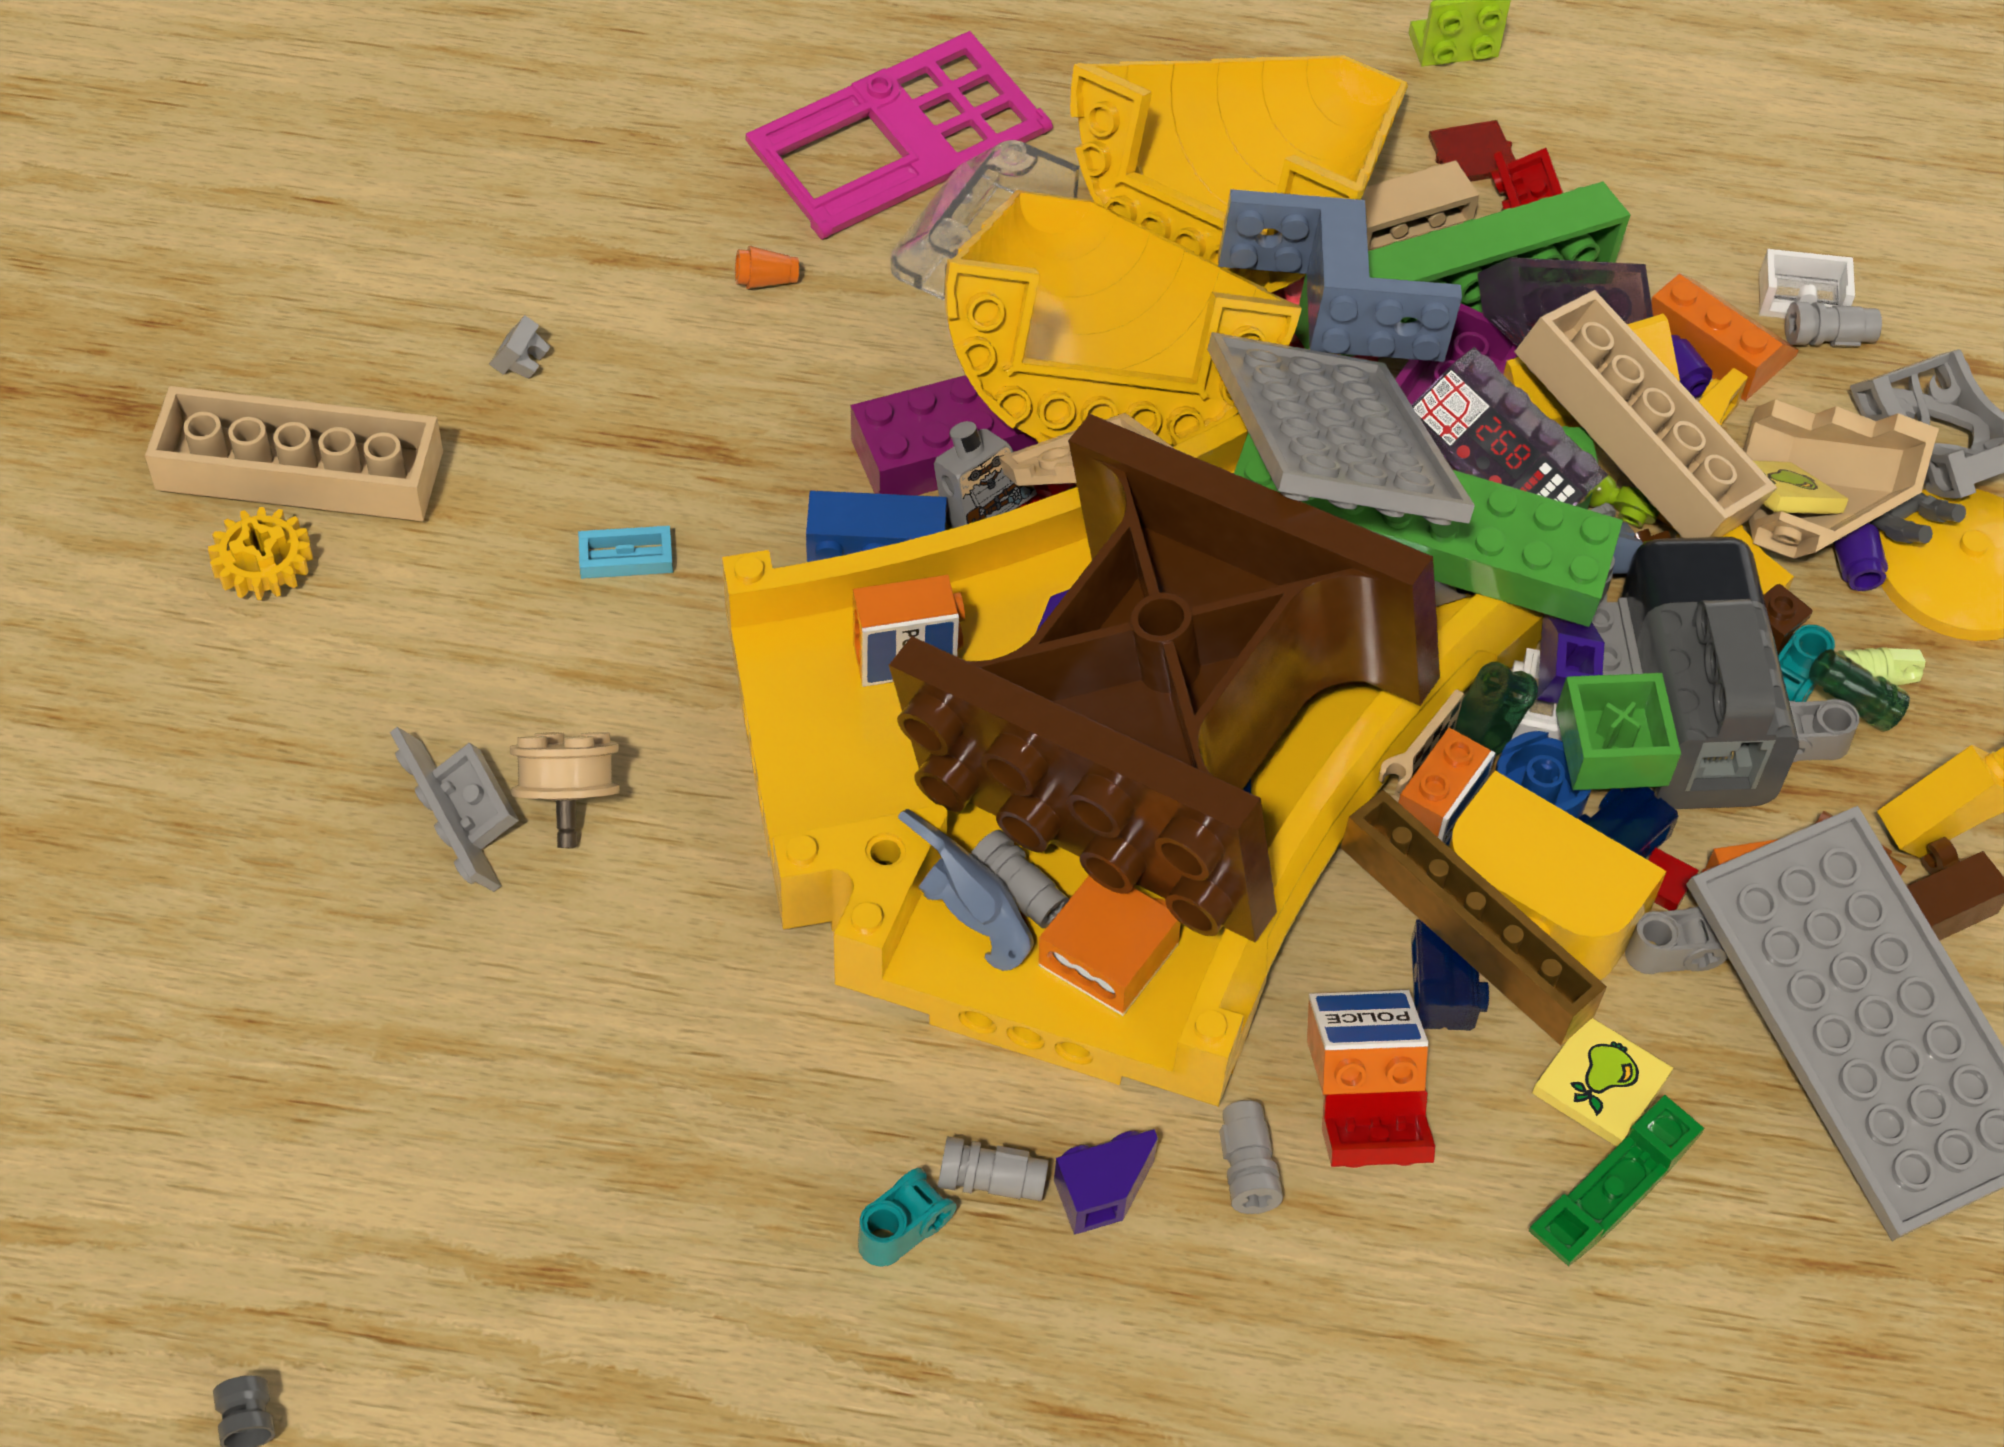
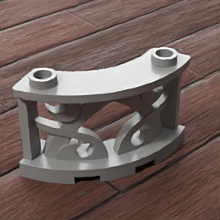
[1850,349,2004,498]

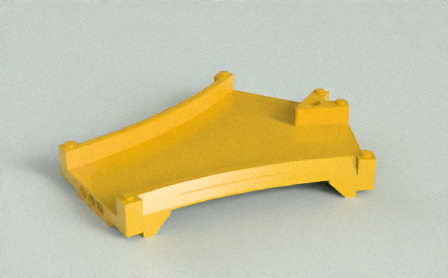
[722,349,1544,1107]

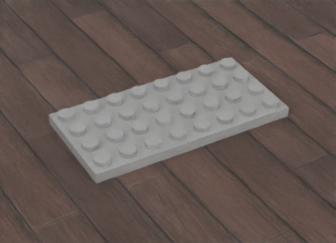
[1207,332,1475,525]
[1686,806,2004,1241]

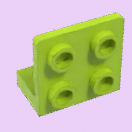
[1408,0,1511,67]

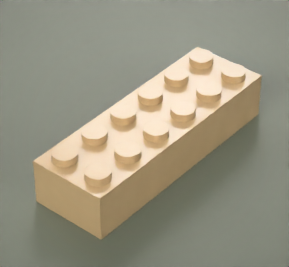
[1514,290,1777,538]
[145,386,443,521]

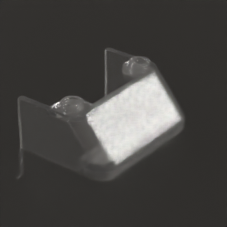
[891,140,1080,301]

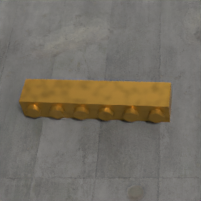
[1341,790,1607,1046]

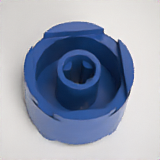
[1495,731,1591,820]

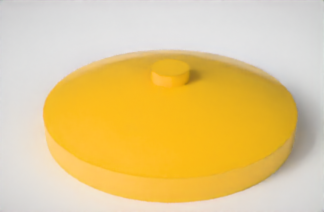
[1879,489,2004,641]

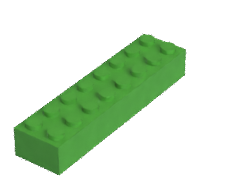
[1294,181,1631,357]
[1234,432,1623,627]

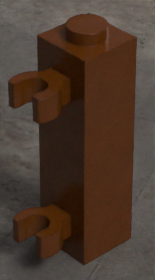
[1907,837,2004,941]

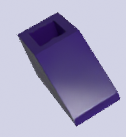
[1537,614,1605,704]
[1054,1129,1158,1235]

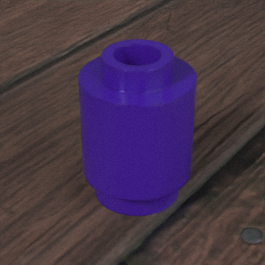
[1671,335,1713,398]
[1833,523,1888,591]

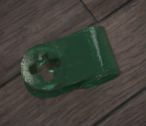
[1455,661,1538,756]

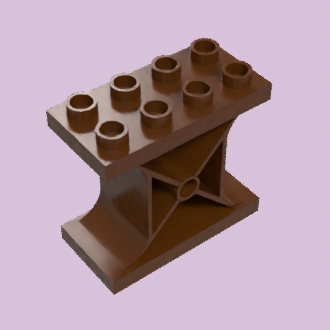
[889,414,1440,943]

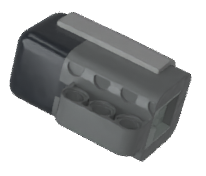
[1617,537,1799,809]

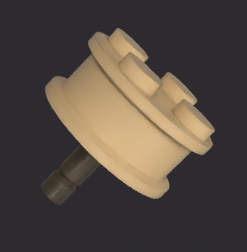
[510,732,620,848]

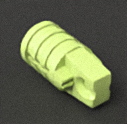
[1834,647,1926,692]

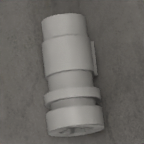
[1785,302,1882,347]
[971,829,1069,928]
[1219,1100,1283,1214]
[938,1136,1048,1201]

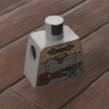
[934,421,1037,528]

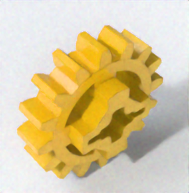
[208,507,313,600]

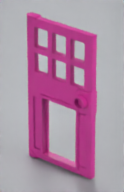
[746,31,1053,240]

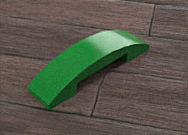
[1529,1095,1705,1267]

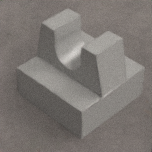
[489,315,550,379]

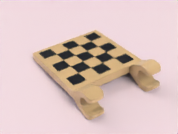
[1378,689,1464,802]

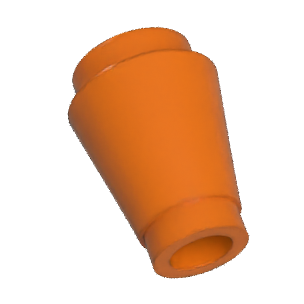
[735,246,799,289]

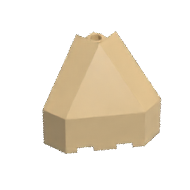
[1744,399,1939,559]

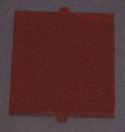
[1428,120,1516,182]

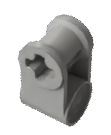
[1789,699,1859,762]
[1625,906,1728,974]

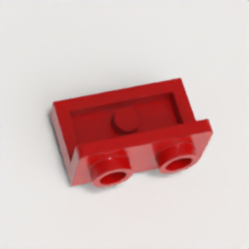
[1491,148,1563,210]
[1322,1087,1435,1168]

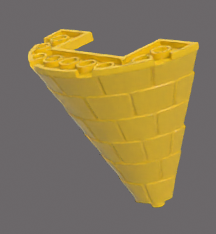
[1070,55,1408,293]
[945,190,1302,446]

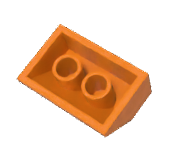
[1646,274,1799,402]

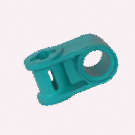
[1778,624,1835,702]
[858,1168,957,1267]

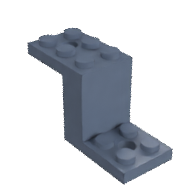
[1218,189,1462,362]

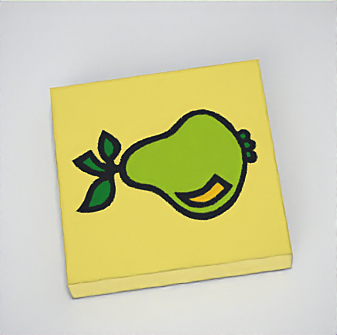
[1753,461,1848,514]
[1532,1018,1673,1147]

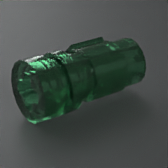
[1809,649,1910,732]

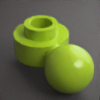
[1589,472,1660,527]

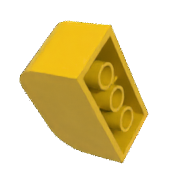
[1448,770,1666,980]

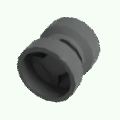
[213,1376,275,1447]

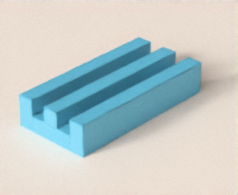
[578,526,673,579]

